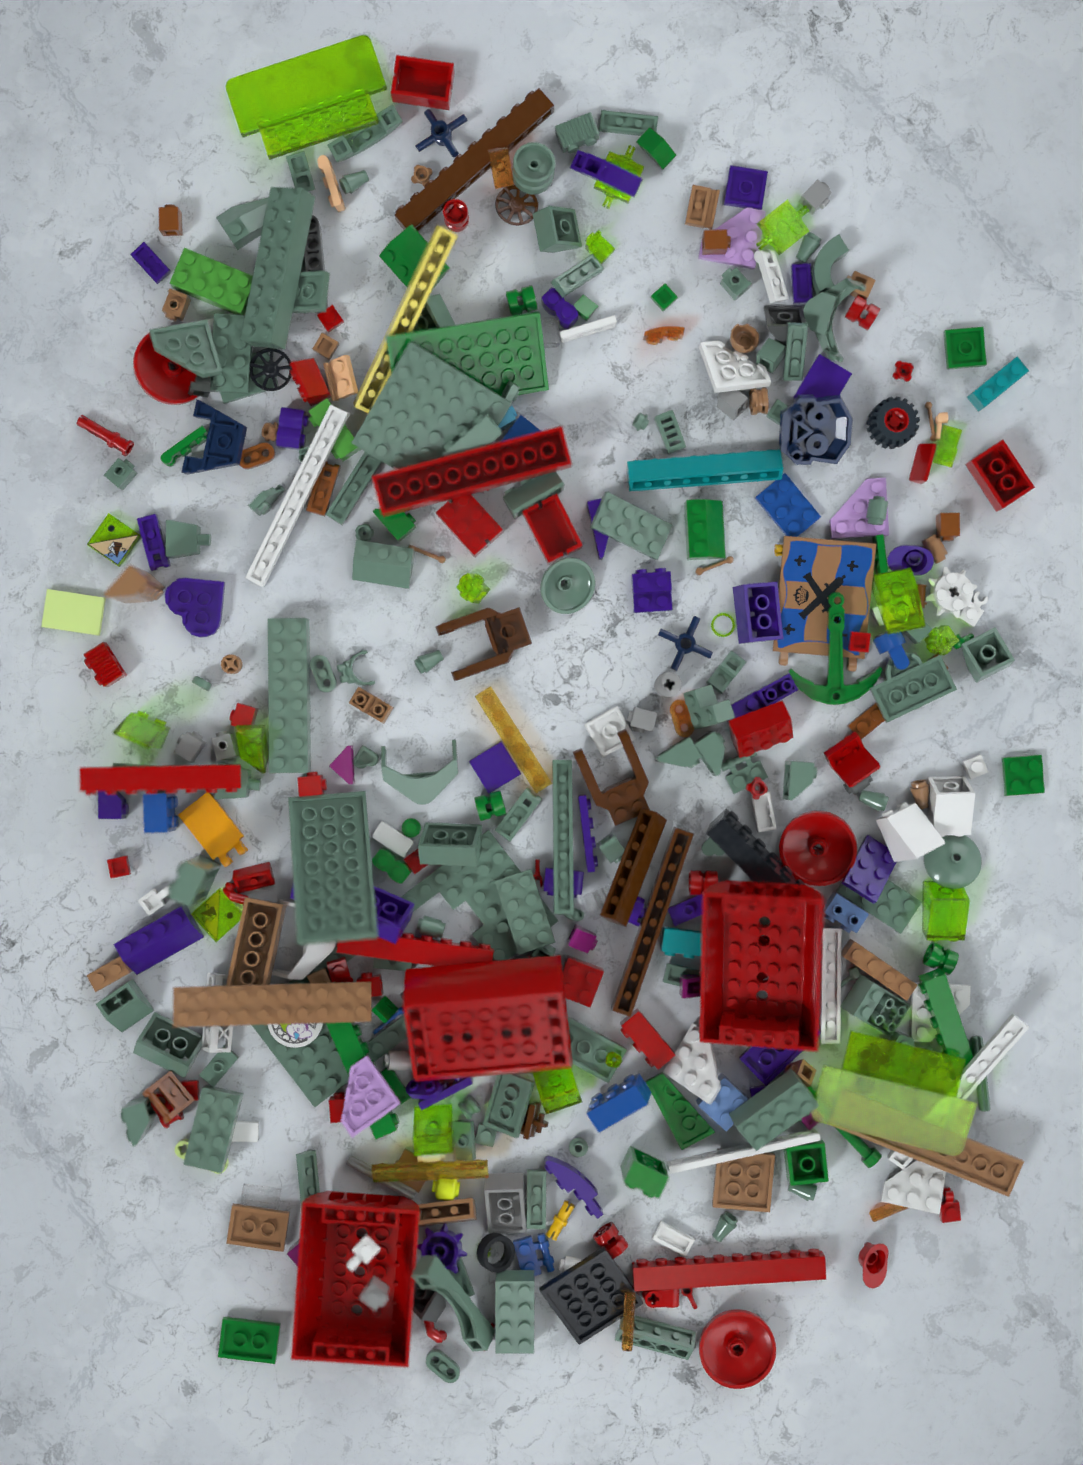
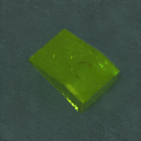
[872,568,926,635]
[112,710,171,749]

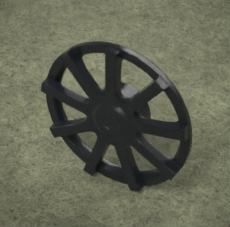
[249,348,292,391]

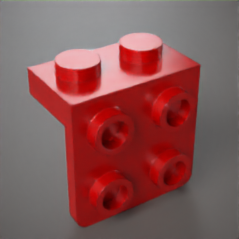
[824,732,880,788]

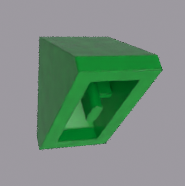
[636,127,676,170]

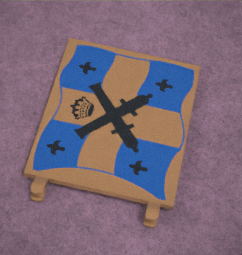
[773,536,876,672]

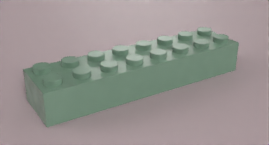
[240,187,315,349]
[268,618,311,773]

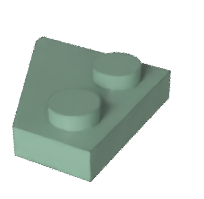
[248,484,285,516]

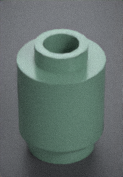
[866,496,888,525]
[416,915,446,939]

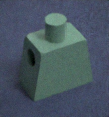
[166,520,211,559]
[214,762,261,799]

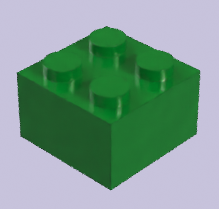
[784,1138,829,1186]

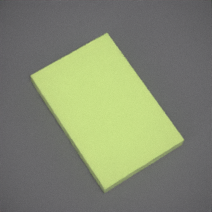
[41,589,106,636]

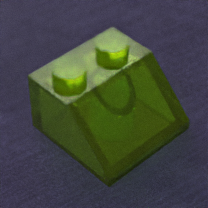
[533,1069,582,1115]

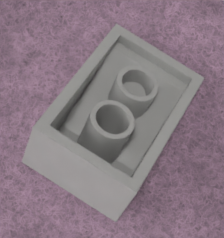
[484,1173,527,1234]

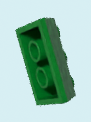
[379,225,450,293]
[684,499,726,560]

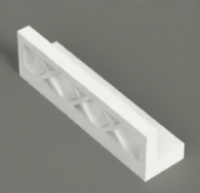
[201,973,233,1053]

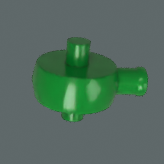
[952,633,974,649]

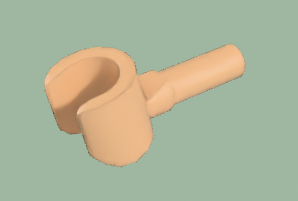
[935,412,948,440]

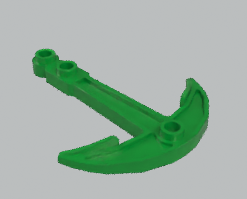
[788,592,882,705]

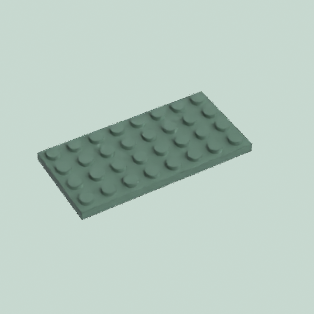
[288,791,378,945]

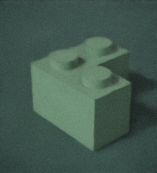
[683,684,735,730]

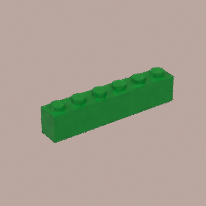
[918,968,973,1080]

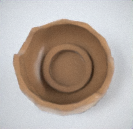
[730,324,759,353]

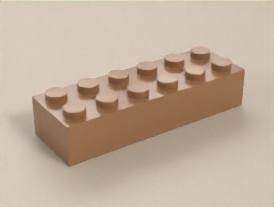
[226,897,287,985]

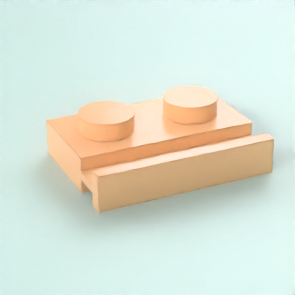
[323,355,358,401]

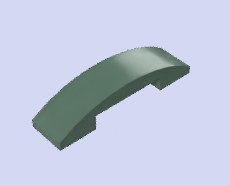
[327,104,403,163]

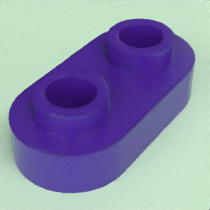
[406,1079,443,1100]

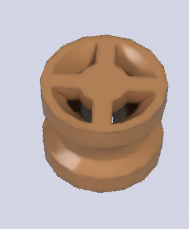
[221,655,243,674]

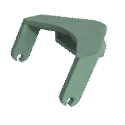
[803,278,866,362]
[381,739,458,805]

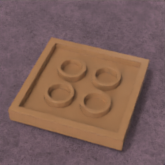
[712,1148,775,1212]

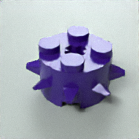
[417,1223,468,1273]

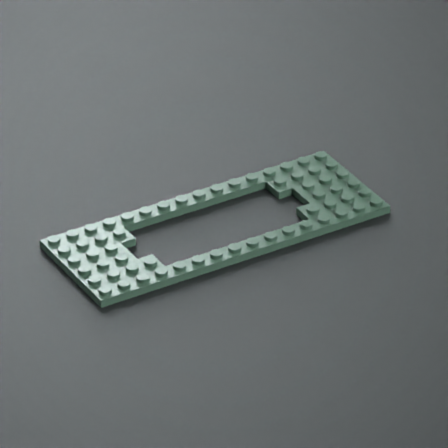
[252,830,558,1107]

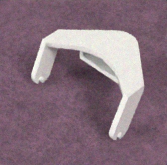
[272,899,336,980]

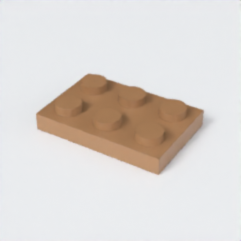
[226,1203,290,1252]

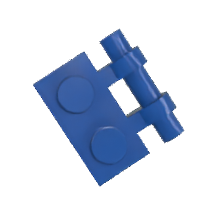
[513,1233,555,1276]

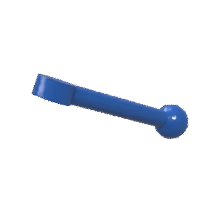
[372,1007,404,1035]

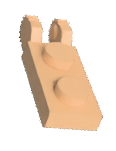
[317,155,345,212]

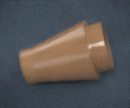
[910,780,929,809]

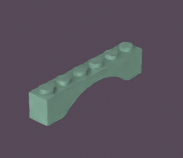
[412,1255,495,1351]

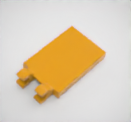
[178,793,248,867]

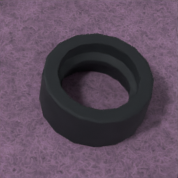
[477,1232,515,1273]

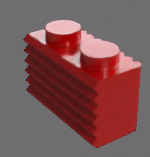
[83,642,127,687]

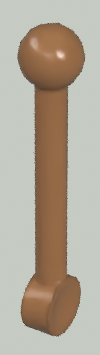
[925,402,937,442]
[408,544,446,563]
[696,556,734,575]

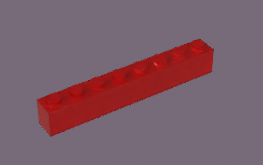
[79,764,241,795]
[336,933,494,966]

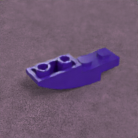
[570,150,643,197]
[727,673,798,724]
[544,1155,603,1219]

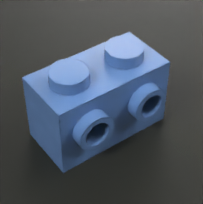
[823,891,869,933]

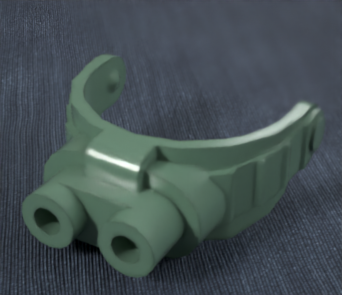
[337,650,375,686]

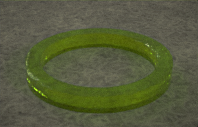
[711,613,735,637]

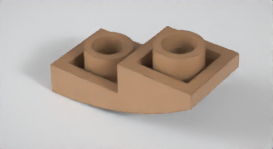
[349,687,394,724]

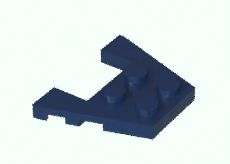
[181,399,247,475]

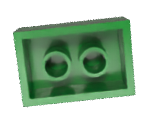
[620,1146,669,1199]

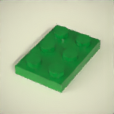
[218,1317,281,1364]

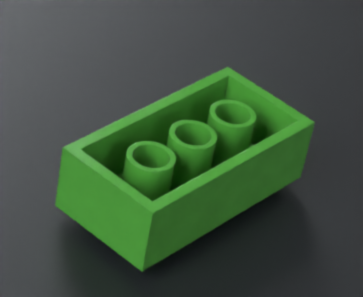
[170,247,253,315]

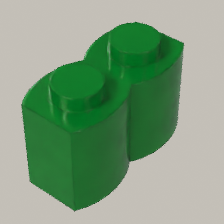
[372,848,412,884]

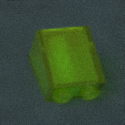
[922,881,970,942]
[413,1104,455,1156]

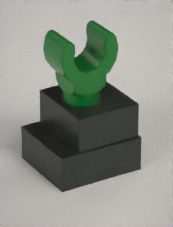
[188,375,211,398]

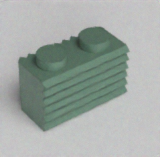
[555,112,599,153]

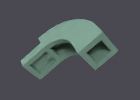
[811,234,849,305]

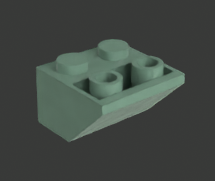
[96,979,154,1032]
[121,1096,157,1147]

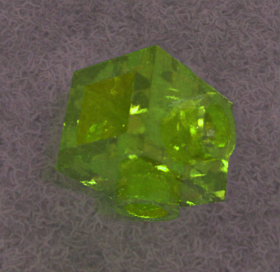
[456,573,491,604]
[924,625,959,655]

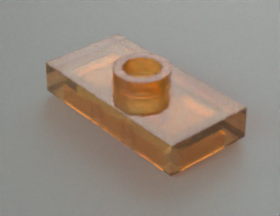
[488,146,514,189]

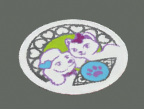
[268,1023,323,1048]

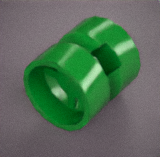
[506,285,538,316]
[474,791,507,821]
[922,942,959,975]

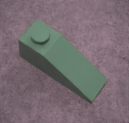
[596,833,625,863]

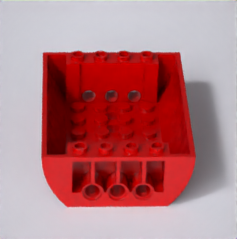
[699,880,824,1052]
[403,955,573,1082]

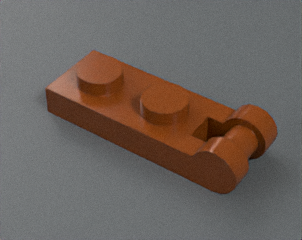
[306,461,341,517]

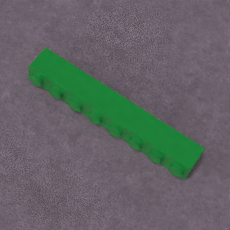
[326,1022,400,1140]

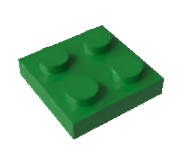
[944,327,987,370]
[1002,755,1045,796]

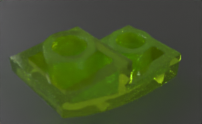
[933,425,962,468]

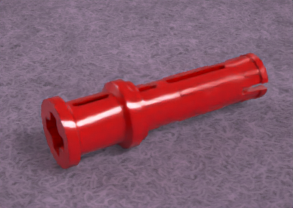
[76,415,134,457]

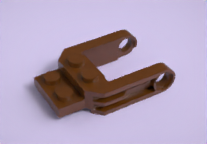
[435,607,532,681]
[573,729,650,826]

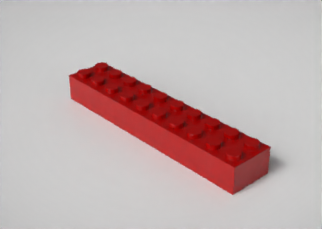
[372,426,572,517]

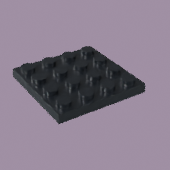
[539,1246,644,1345]

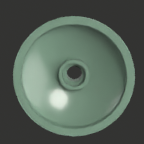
[540,557,595,614]
[924,835,982,889]

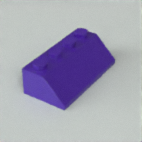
[113,905,204,975]

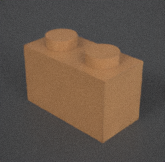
[86,957,132,992]

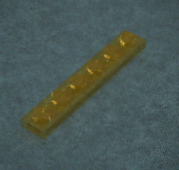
[475,686,552,793]
[371,1159,489,1182]

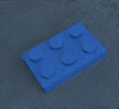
[755,473,821,537]

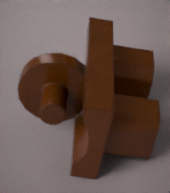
[520,1102,549,1140]

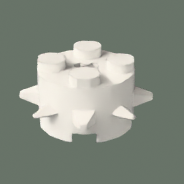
[925,567,977,619]

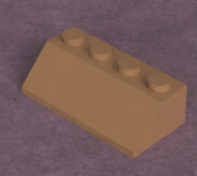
[103,565,165,603]

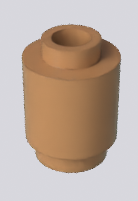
[921,534,948,564]

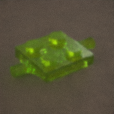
[594,145,644,209]
[756,199,809,255]

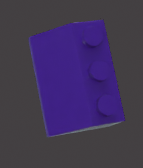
[733,582,783,644]

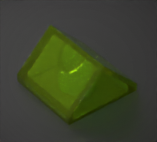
[235,725,269,774]

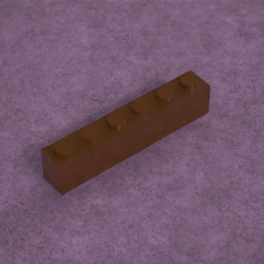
[599,808,667,927]

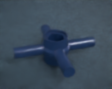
[415,109,468,157]
[658,616,713,671]

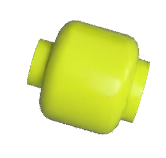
[432,1174,460,1201]

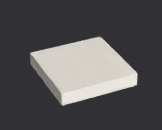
[584,706,636,758]

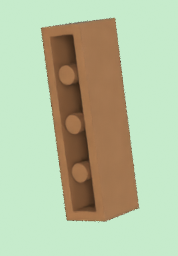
[841,939,918,1001]

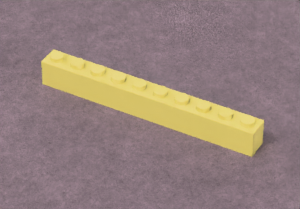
[353,225,457,413]

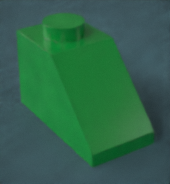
[373,509,416,542]

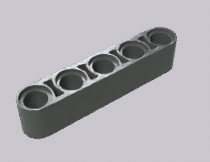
[304,215,328,314]

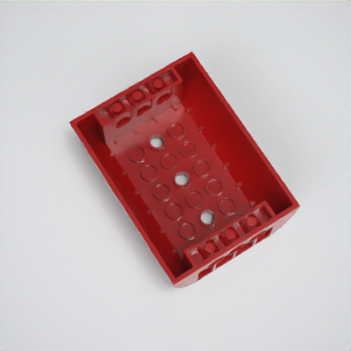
[291,1191,420,1368]

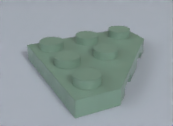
[149,320,222,378]

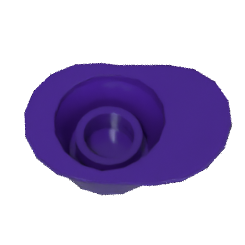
[887,545,934,576]

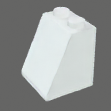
[927,776,975,837]
[876,802,945,862]

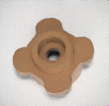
[411,165,433,186]
[262,422,279,441]

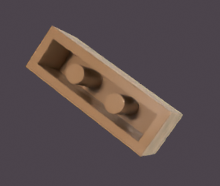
[418,1198,477,1227]

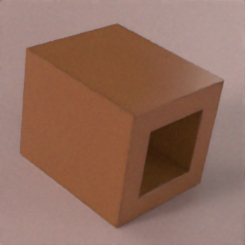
[159,204,183,236]
[702,229,731,255]
[936,513,960,542]

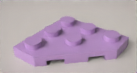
[698,207,766,269]
[830,478,889,539]
[341,1055,401,1138]

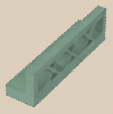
[615,1313,696,1360]

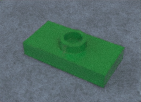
[872,534,888,575]

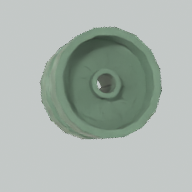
[512,142,555,195]

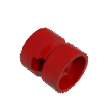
[443,199,469,232]
[845,295,881,331]
[689,870,718,895]
[593,1222,628,1259]

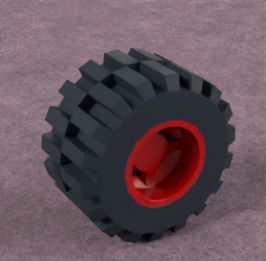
[866,397,920,449]

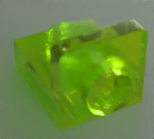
[585,230,615,264]

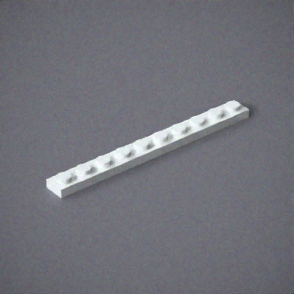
[245,405,349,587]
[887,1013,1029,1170]

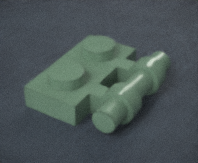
[721,752,768,794]

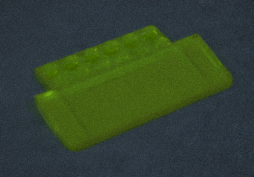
[226,35,387,160]
[811,1030,977,1156]

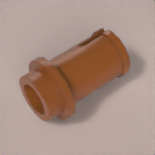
[911,584,927,609]

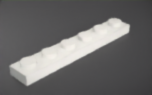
[820,928,842,1044]

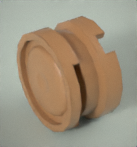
[749,387,768,415]

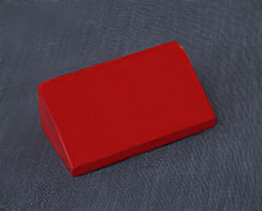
[909,443,937,484]
[232,862,275,893]

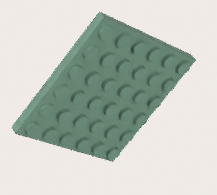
[352,341,512,503]

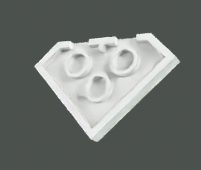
[699,341,771,393]
[910,983,971,1042]
[663,1023,721,1105]
[881,1160,946,1215]

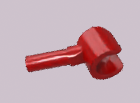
[533,859,543,887]
[681,1288,698,1309]

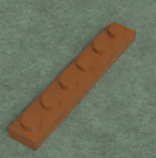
[847,654,949,740]

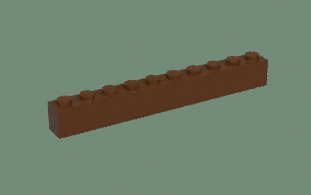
[394,88,554,231]
[611,827,694,1017]

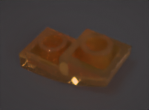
[643,326,685,345]

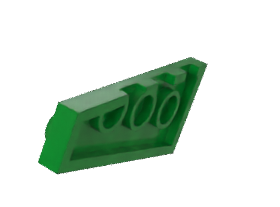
[646,1072,715,1150]

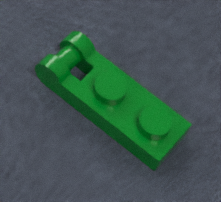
[160,425,208,467]

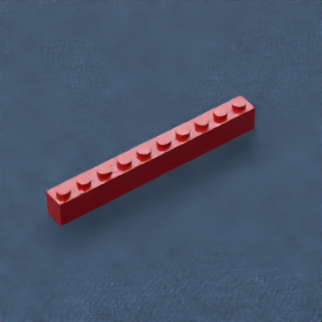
[632,1248,827,1291]

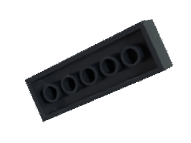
[706,809,805,885]

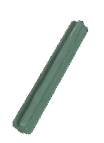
[971,1035,991,1112]

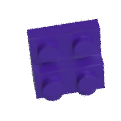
[631,568,673,613]

